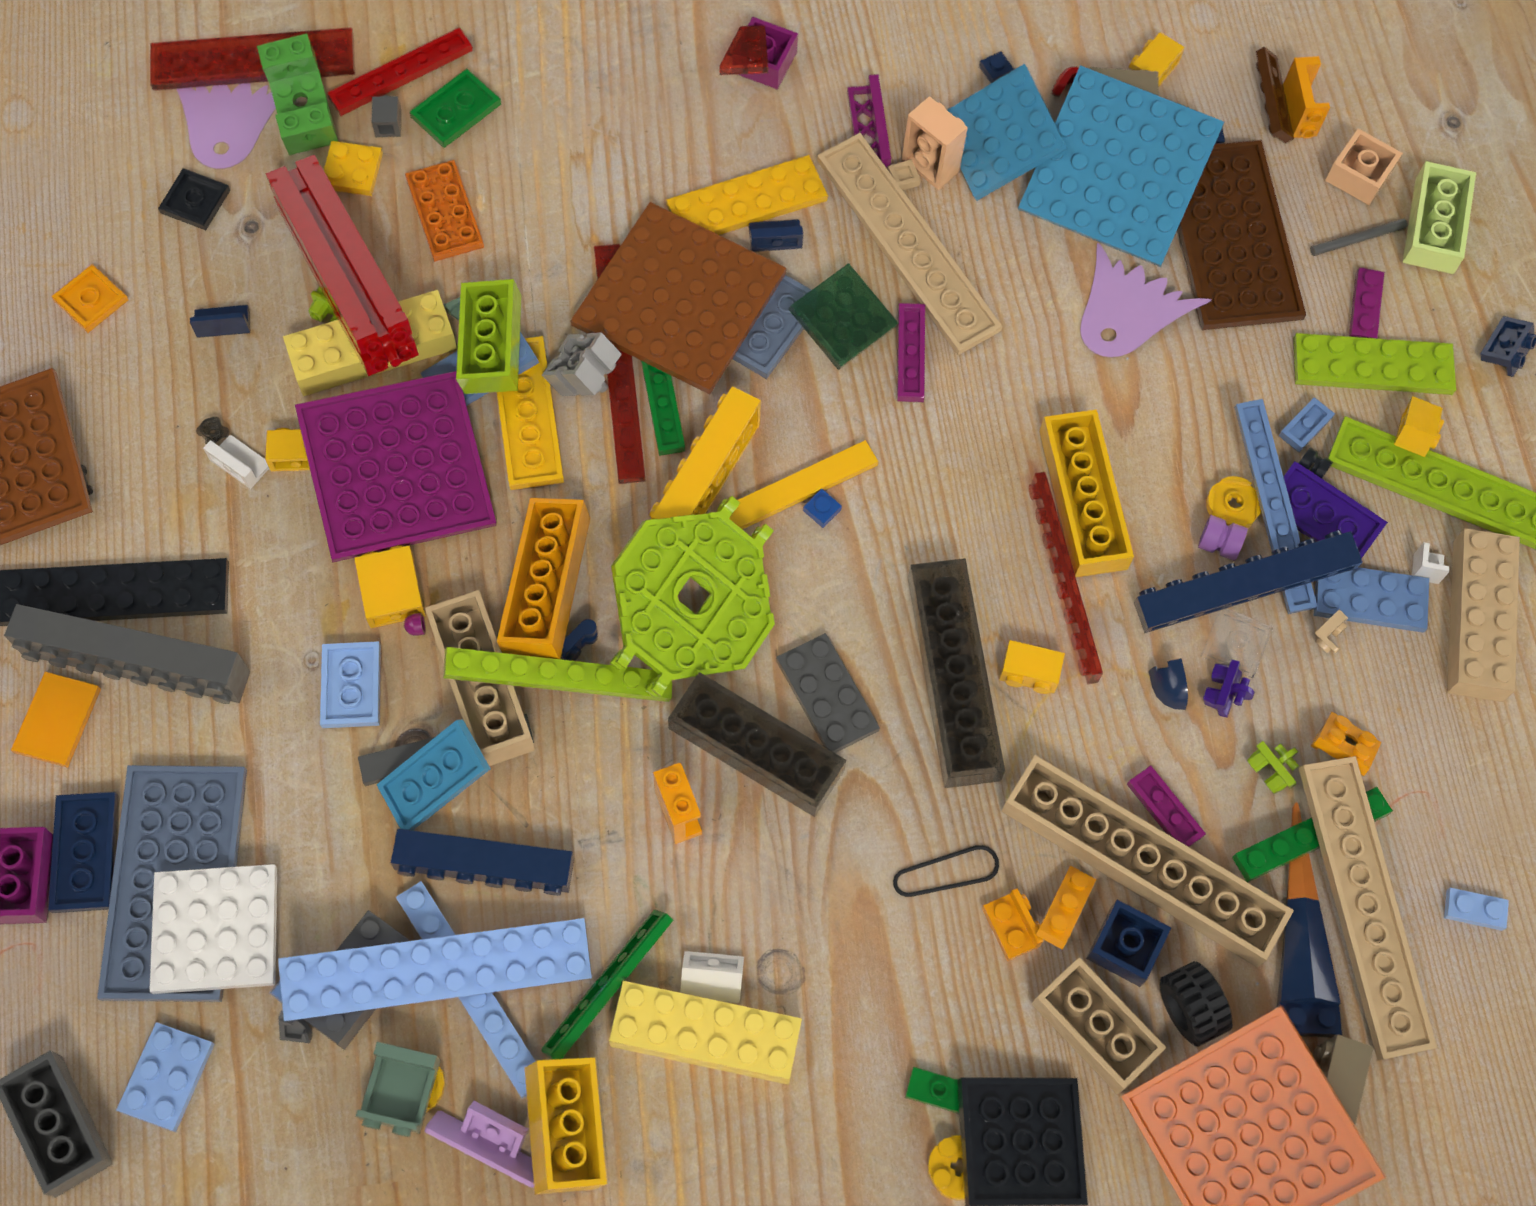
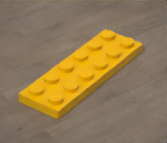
[666,155,828,235]
[497,336,564,490]

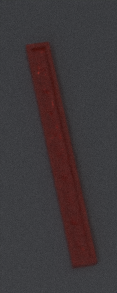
[594,244,646,484]

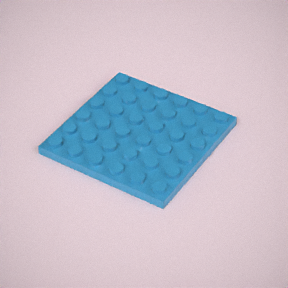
[1018,65,1224,267]

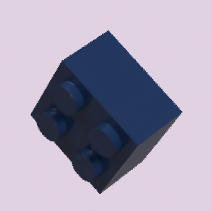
[1086,899,1171,987]

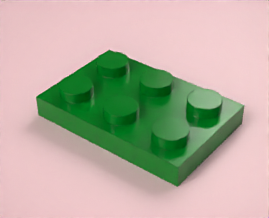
[410,69,501,148]

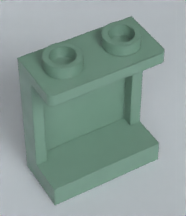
[356,1042,441,1137]

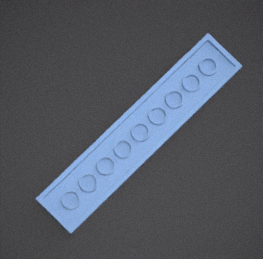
[278,918,592,1021]

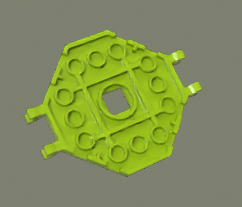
[610,496,775,697]

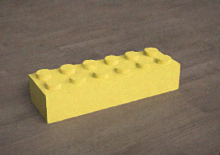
[283,290,457,396]
[609,981,802,1085]

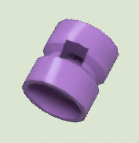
[1198,515,1248,561]

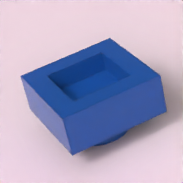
[803,489,842,528]

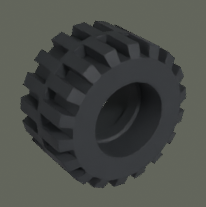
[1160,961,1233,1047]

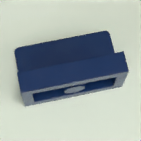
[749,220,803,252]
[190,305,250,338]

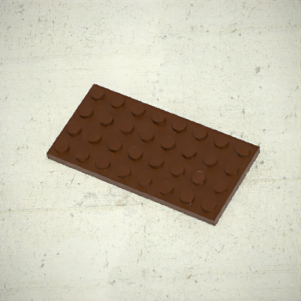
[1178,140,1306,330]

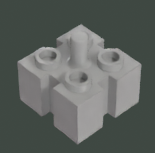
[542,332,621,396]

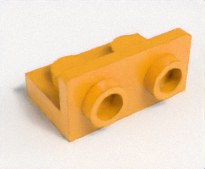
[982,888,1043,961]

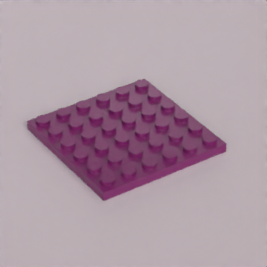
[295,371,496,563]

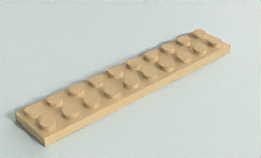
[817,133,1003,355]
[1299,756,1437,1060]

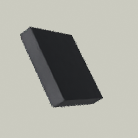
[158,168,230,230]

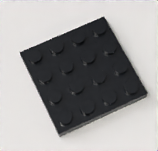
[957,1077,1088,1206]

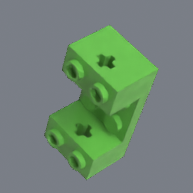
[257,34,339,156]

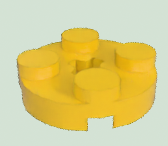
[1206,476,1261,528]
[927,1135,965,1200]

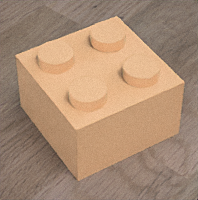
[1325,128,1403,206]

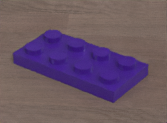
[1283,461,1388,559]

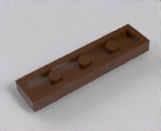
[1256,47,1294,144]

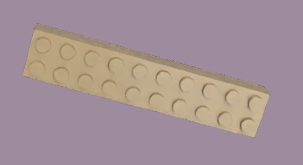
[1001,755,1294,968]

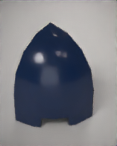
[1148,658,1188,710]

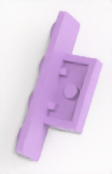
[425,1101,534,1188]

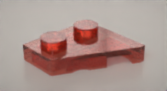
[719,25,768,75]

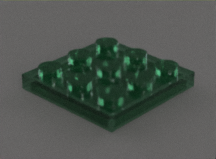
[788,263,899,370]

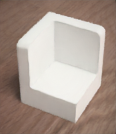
[1412,542,1449,584]

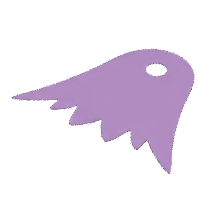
[170,75,276,169]
[1080,243,1212,357]

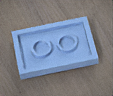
[320,641,381,728]
[116,1022,215,1132]

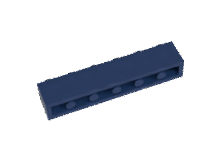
[390,829,574,896]

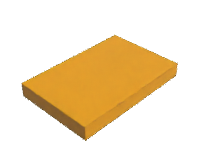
[11,672,101,768]

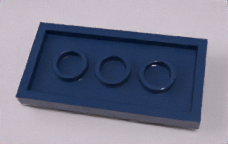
[48,792,118,913]

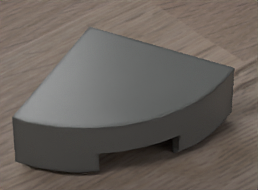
[278,1010,313,1043]

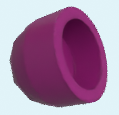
[404,612,426,636]

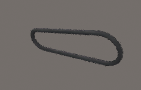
[893,845,999,897]

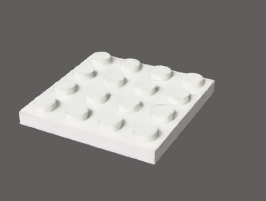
[150,864,277,994]

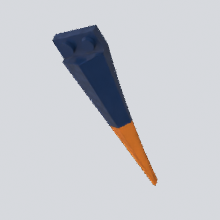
[1277,802,1342,1038]

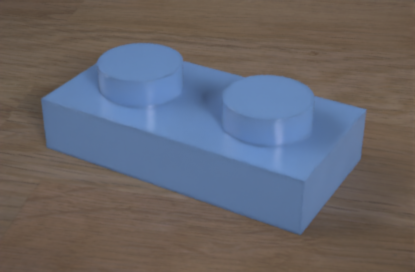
[1279,397,1335,453]

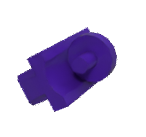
[1203,659,1255,718]

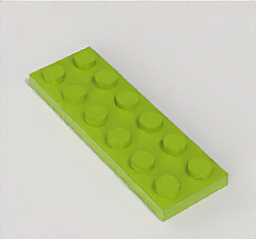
[1293,333,1456,395]

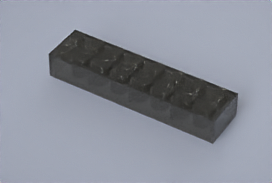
[908,558,1005,788]

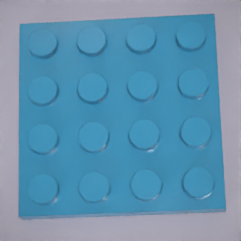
[947,64,1067,201]

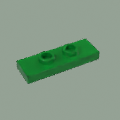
[905,1067,959,1114]

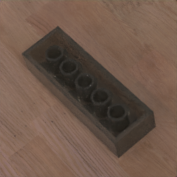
[668,672,847,817]

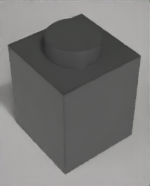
[371,95,402,137]

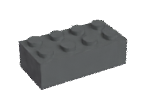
[303,910,410,1050]
[0,1050,113,1198]

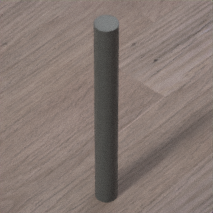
[1310,218,1408,256]

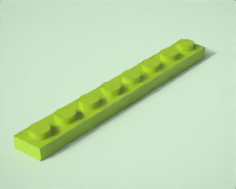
[443,647,672,702]

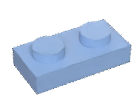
[1444,888,1509,931]

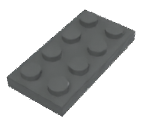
[776,633,880,756]

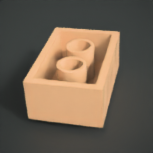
[902,96,968,190]

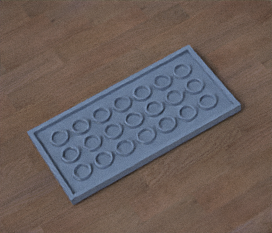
[97,765,247,1002]

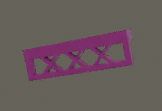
[847,74,892,169]

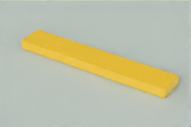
[729,440,879,530]

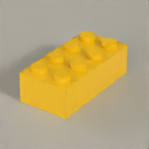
[524,1057,607,1195]

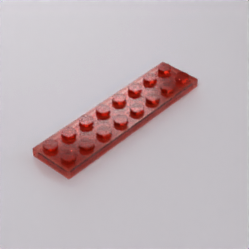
[150,27,355,91]

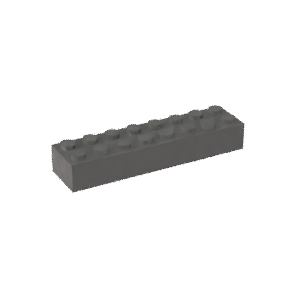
[4,604,250,704]

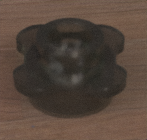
[196,417,229,444]

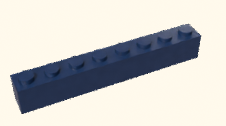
[1134,530,1363,633]

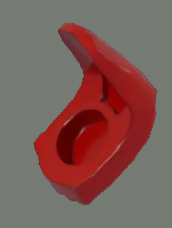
[1051,66,1079,97]

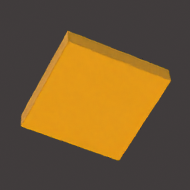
[51,264,129,333]

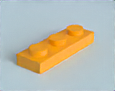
[1036,865,1097,950]

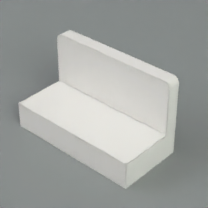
[203,435,269,489]
[680,951,744,1003]

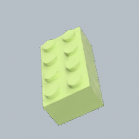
[1403,161,1476,274]

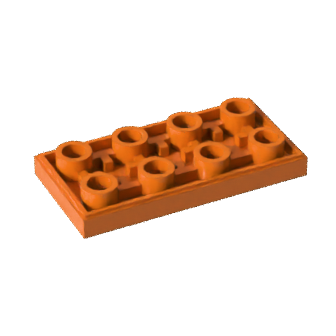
[405,160,484,262]

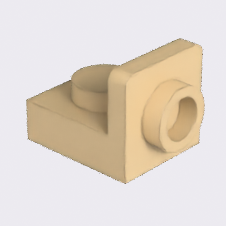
[1315,609,1348,653]

